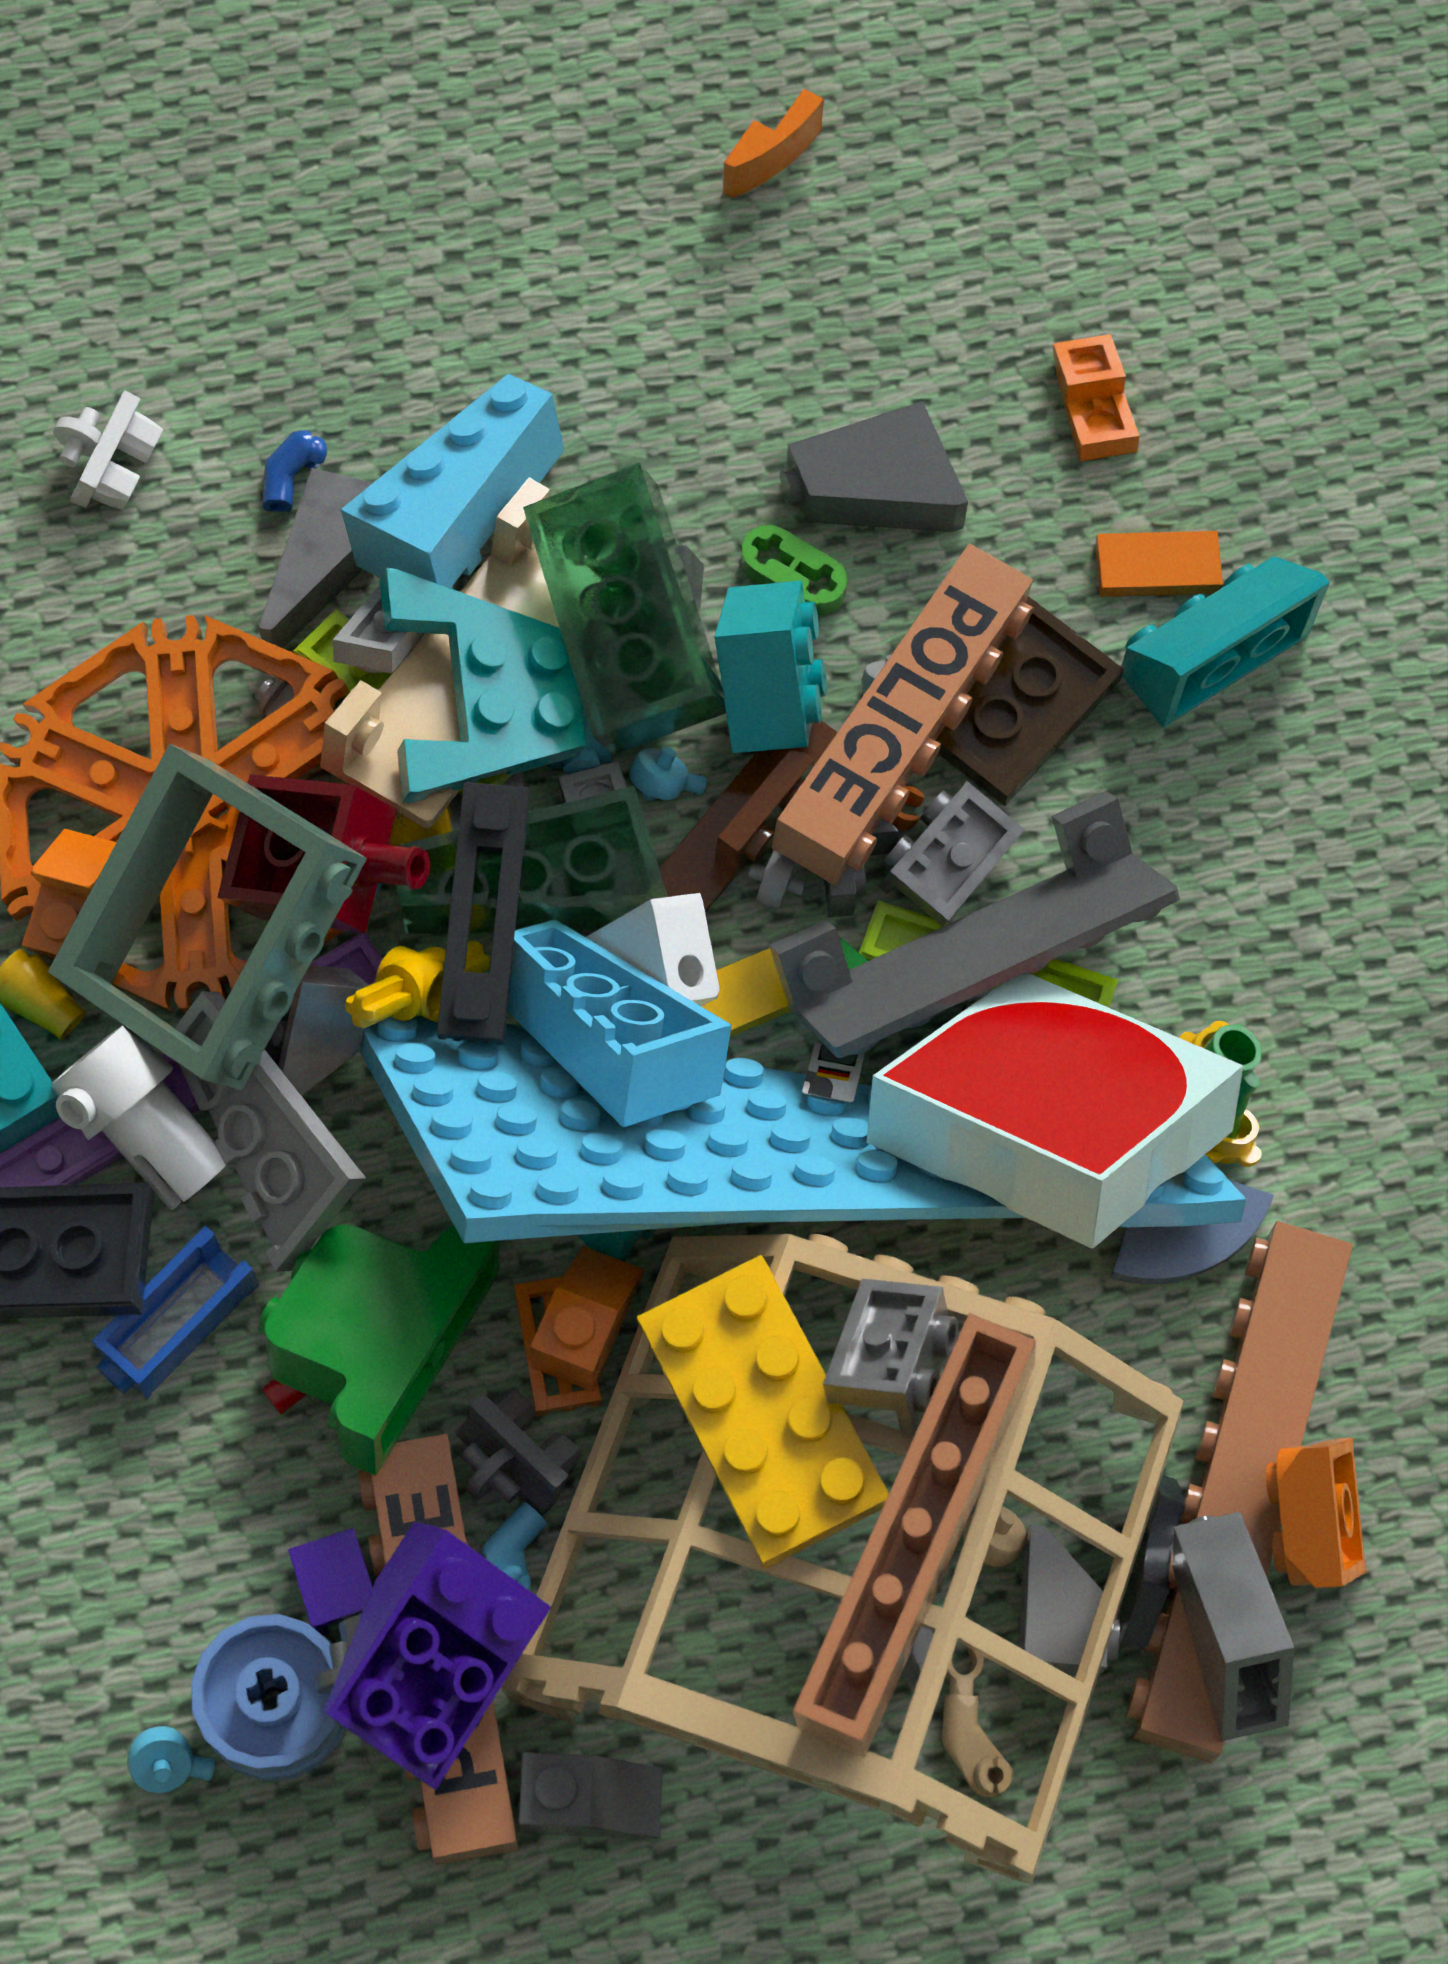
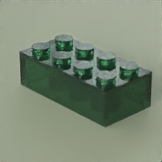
[523,462,726,755]

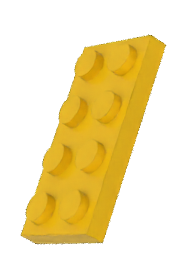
[637,1254,889,1569]

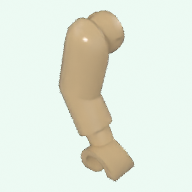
[941,1648,1013,1797]

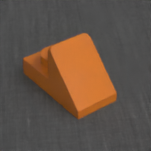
[22,829,117,958]

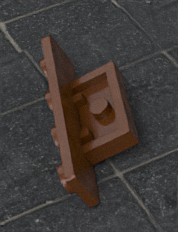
[648,720,838,913]

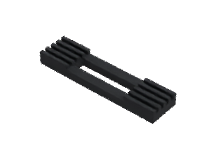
[437,782,530,1045]

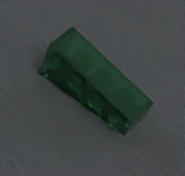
[392,786,668,934]

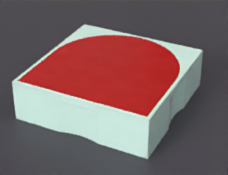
[866,974,1243,1249]

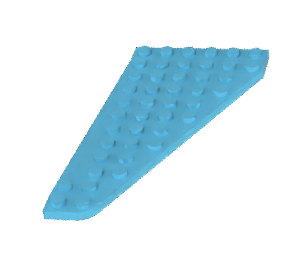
[360,1017,1246,1243]

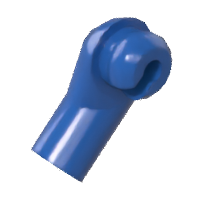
[262,430,327,512]

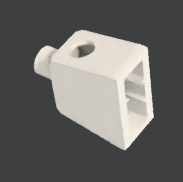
[585,893,720,1006]

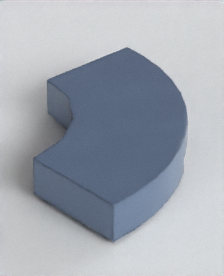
[1110,1180,1274,1284]

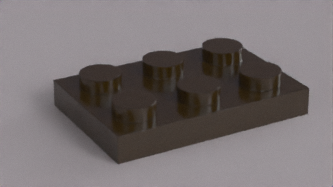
[935,596,1124,806]

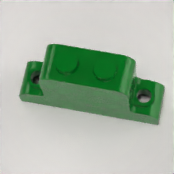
[258,1225,499,1476]

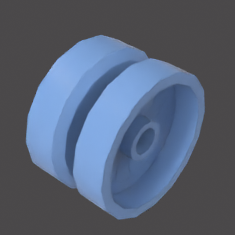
[191,1614,346,1782]

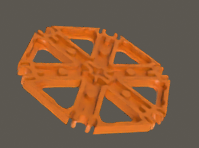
[0,615,350,1014]

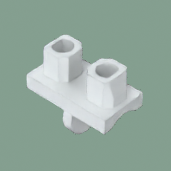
[53,390,163,510]

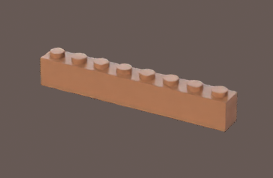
[1126,1221,1353,1763]

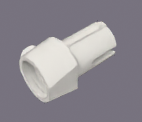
[51,1024,227,1210]

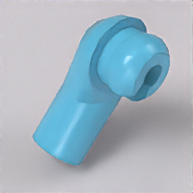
[482,1502,548,1591]

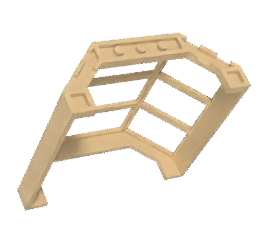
[501,1234,1184,1885]

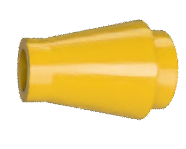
[0,949,86,1041]

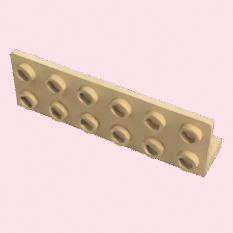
[320,478,624,828]

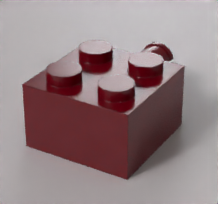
[217,774,430,933]

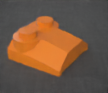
[1266,1437,1367,1588]

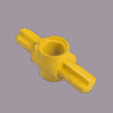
[344,941,491,1028]

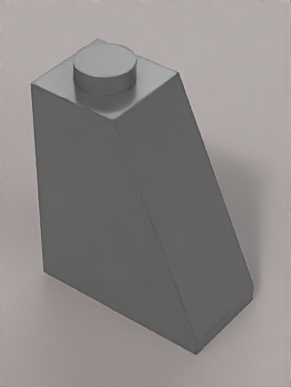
[780,401,968,532]
[1172,1512,1294,1741]

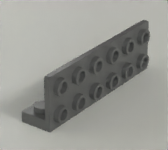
[769,791,1180,1058]

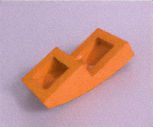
[723,89,824,198]
[1053,334,1139,461]

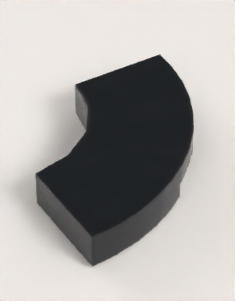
[1120,1475,1186,1649]

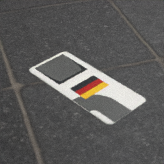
[802,1042,865,1102]

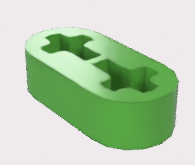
[741,525,847,615]

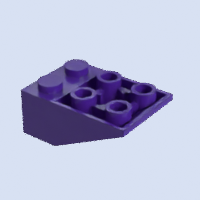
[323,1521,551,1790]

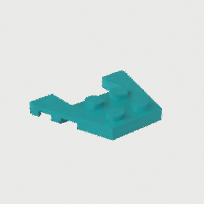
[379,568,586,803]

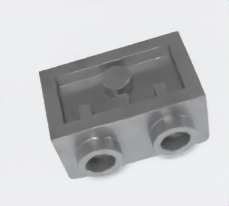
[878,781,1025,927]
[823,1278,958,1437]

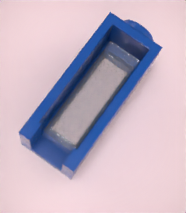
[91,1226,259,1399]

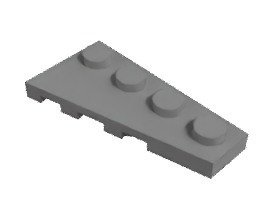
[175,992,366,1272]

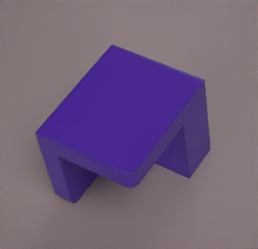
[288,1527,372,1636]

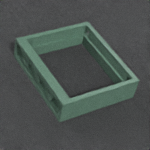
[48,743,367,1090]

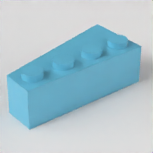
[341,374,564,589]
[508,920,731,1128]

